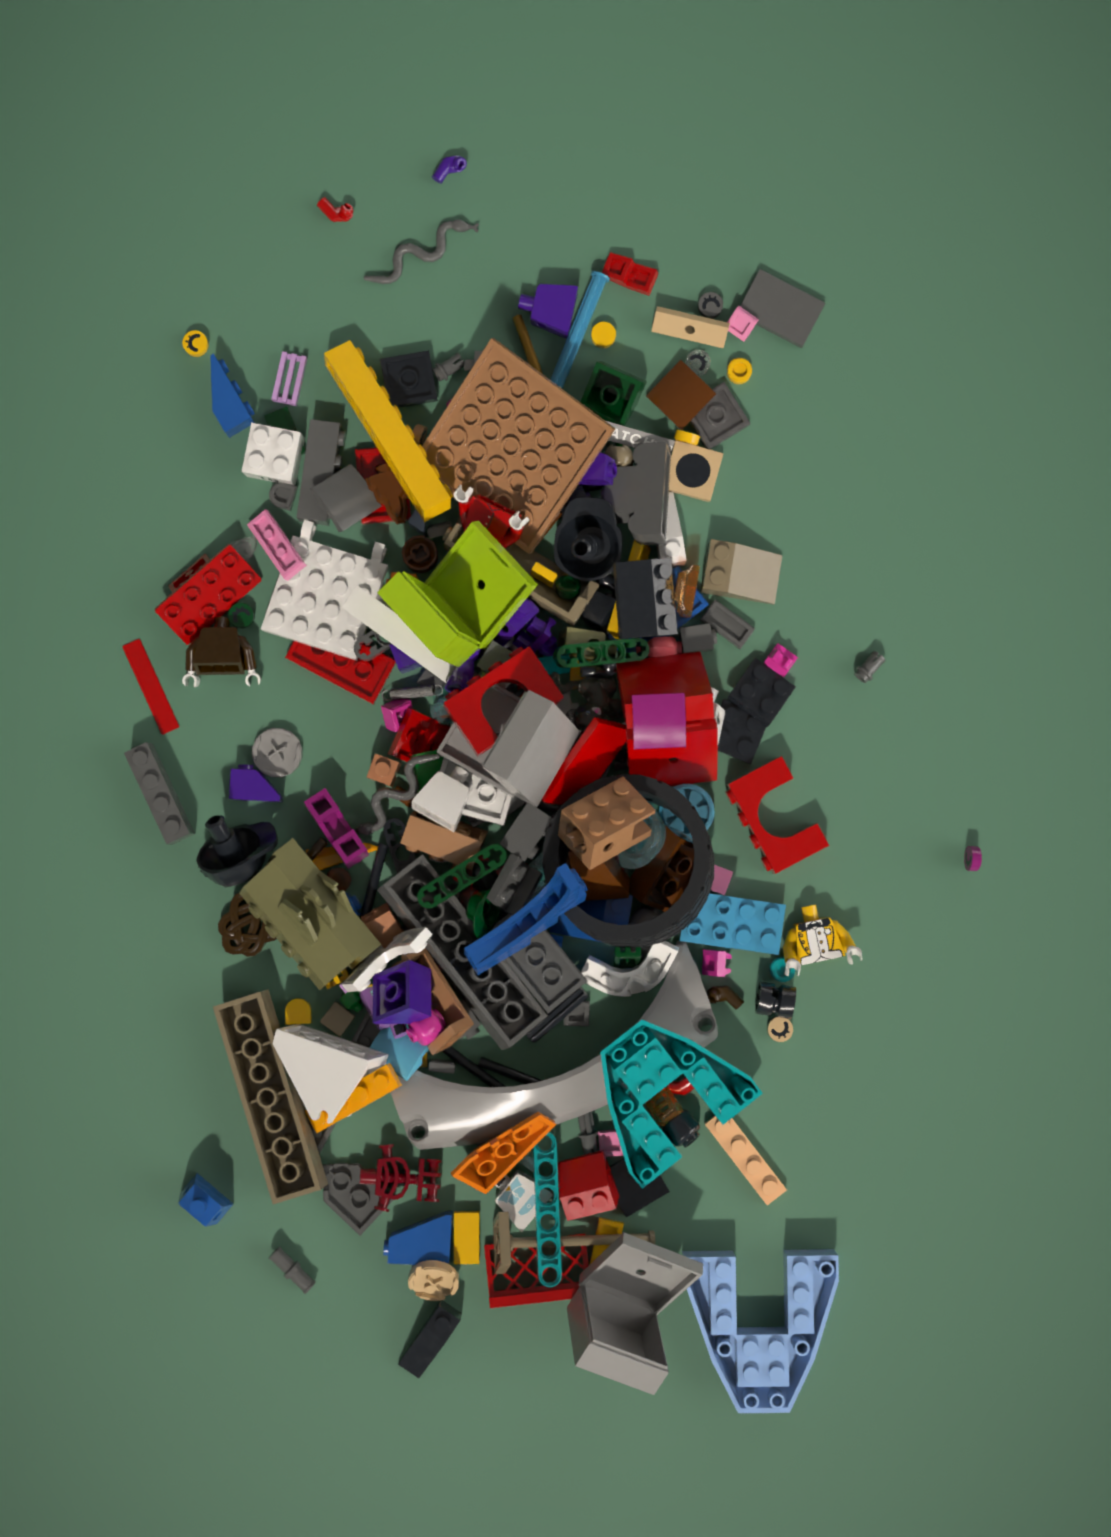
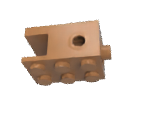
[558,777,656,870]

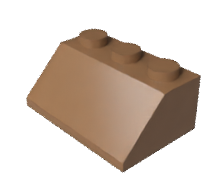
[400,810,488,870]

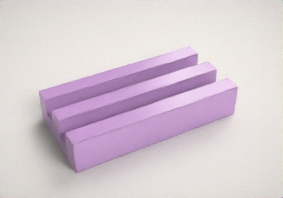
[272,351,308,407]

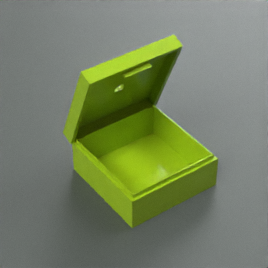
[377,521,538,667]

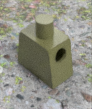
[557,627,617,660]

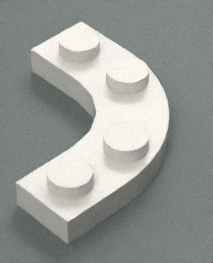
[341,927,432,992]
[581,941,679,997]

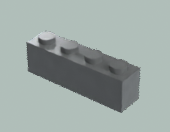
[296,419,346,526]
[124,742,195,845]

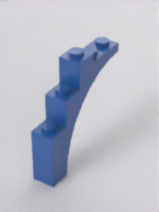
[464,863,587,975]

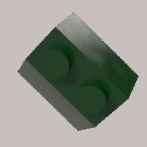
[580,361,647,426]

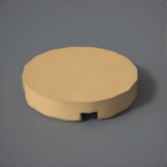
[408,1260,459,1301]

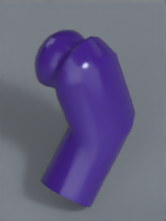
[432,156,467,184]

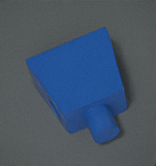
[178,1173,233,1227]

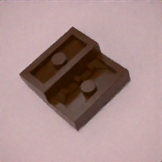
[646,360,716,430]

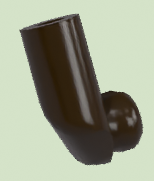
[707,985,744,1010]

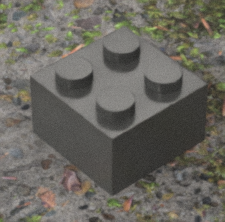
[499,803,553,861]

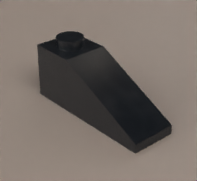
[398,1300,462,1378]

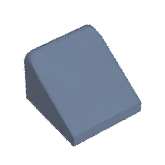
[408,510,426,536]

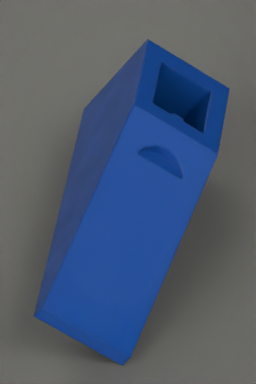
[210,353,255,438]

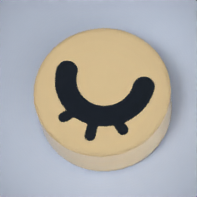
[767,1016,793,1042]

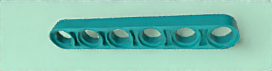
[533,1132,562,1287]

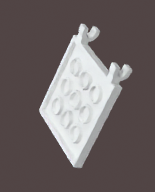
[261,519,388,661]

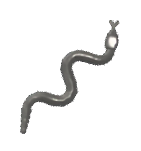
[364,219,479,284]
[353,754,440,835]

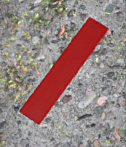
[122,639,179,735]

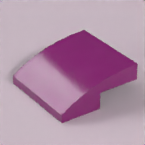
[632,693,686,749]

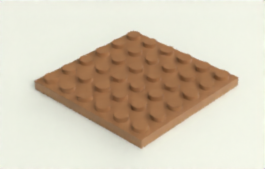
[423,338,615,554]

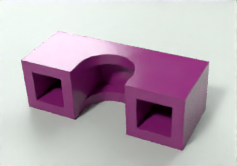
[304,788,369,869]

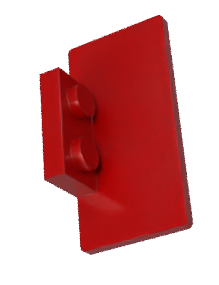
[154,544,261,645]

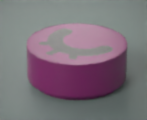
[964,846,982,871]

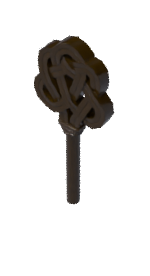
[218,837,328,957]

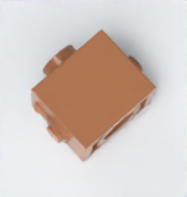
[361,902,404,949]

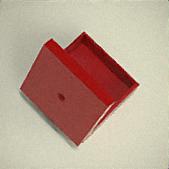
[616,651,718,786]

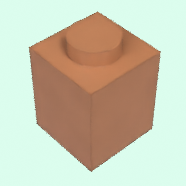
[367,754,401,787]

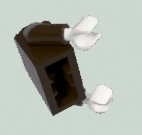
[182,617,261,687]

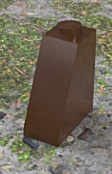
[568,849,631,901]

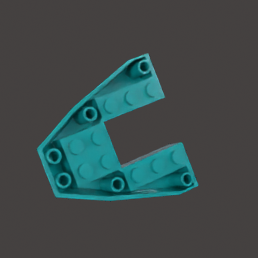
[600,1020,763,1189]

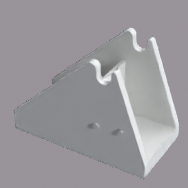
[273,1024,388,1124]

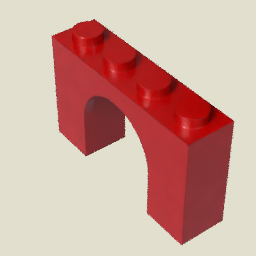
[443,646,564,757]
[725,756,829,874]

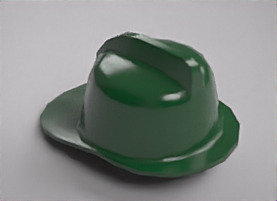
[465,888,503,939]

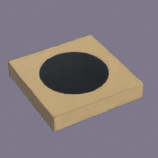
[669,440,724,502]

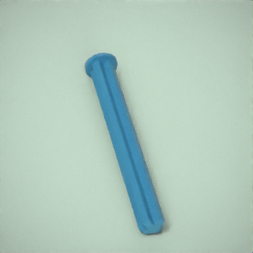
[550,271,610,389]

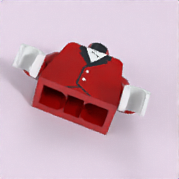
[454,484,529,548]

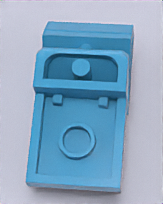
[679,893,786,955]

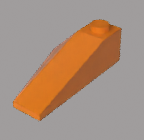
[451,1112,556,1194]

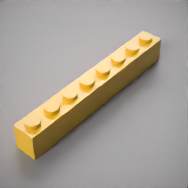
[324,340,452,522]

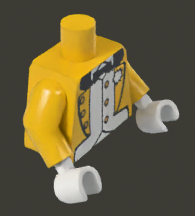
[783,904,863,976]

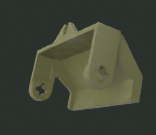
[239,838,381,990]

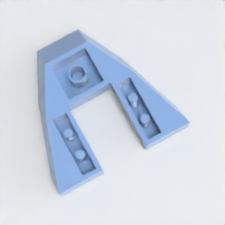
[682,1249,839,1413]

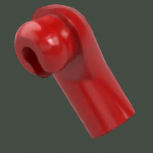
[663,1077,694,1095]

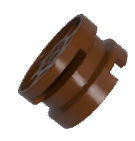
[402,535,438,573]

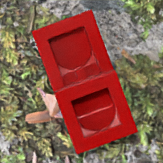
[602,252,659,296]

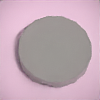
[252,728,303,777]

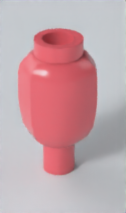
[635,637,682,658]

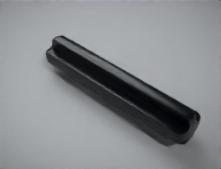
[526,987,588,1043]

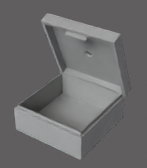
[436,676,581,807]
[567,1232,703,1395]

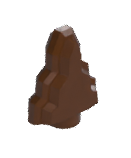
[364,464,408,525]

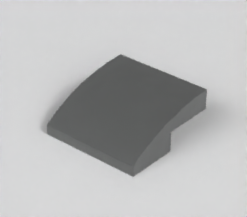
[310,464,382,532]

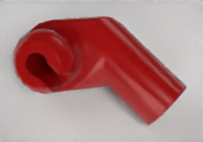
[317,197,354,222]

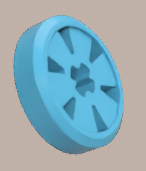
[659,784,715,838]

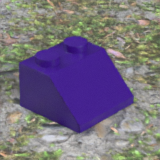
[373,960,431,1024]

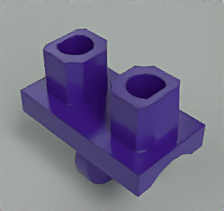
[512,616,557,657]

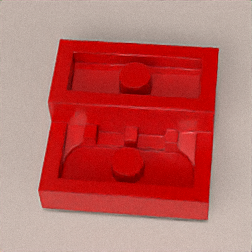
[388,708,451,762]

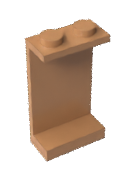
[390,948,474,1055]

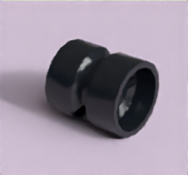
[755,981,796,1019]

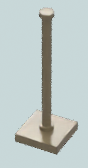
[493,1212,655,1274]

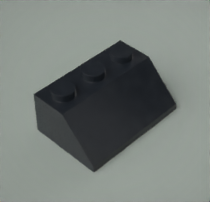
[613,558,678,639]

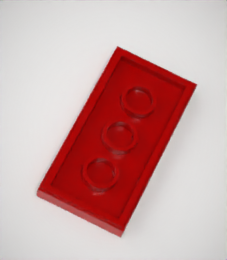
[285,641,396,705]
[542,717,627,805]

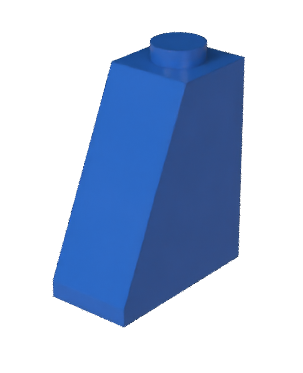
[383,1210,453,1265]

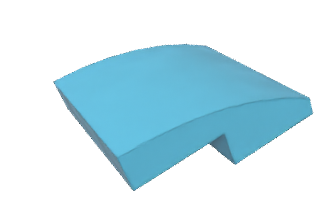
[370,1024,431,1081]

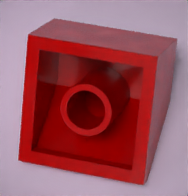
[557,1150,619,1221]

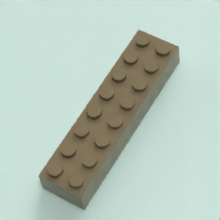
[213,989,328,1204]

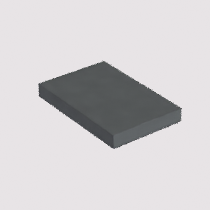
[740,269,826,348]

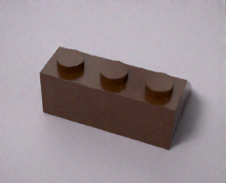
[629,824,695,912]

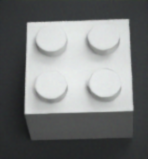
[242,423,305,485]

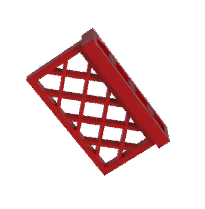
[484,1234,589,1308]

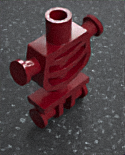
[359,1144,442,1212]

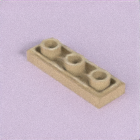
[651,306,730,348]

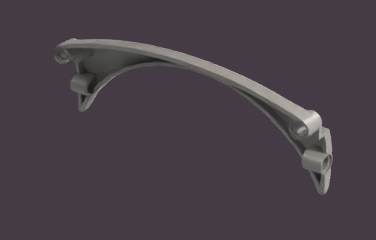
[390,940,718,1150]

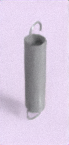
[382,685,443,701]

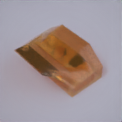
[674,565,700,618]

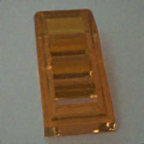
[646,1086,683,1126]

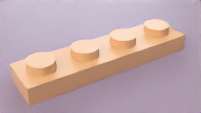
[704,1115,787,1205]

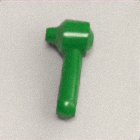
[339,969,384,1013]

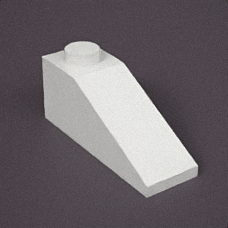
[656,492,687,567]

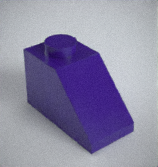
[229,764,283,802]

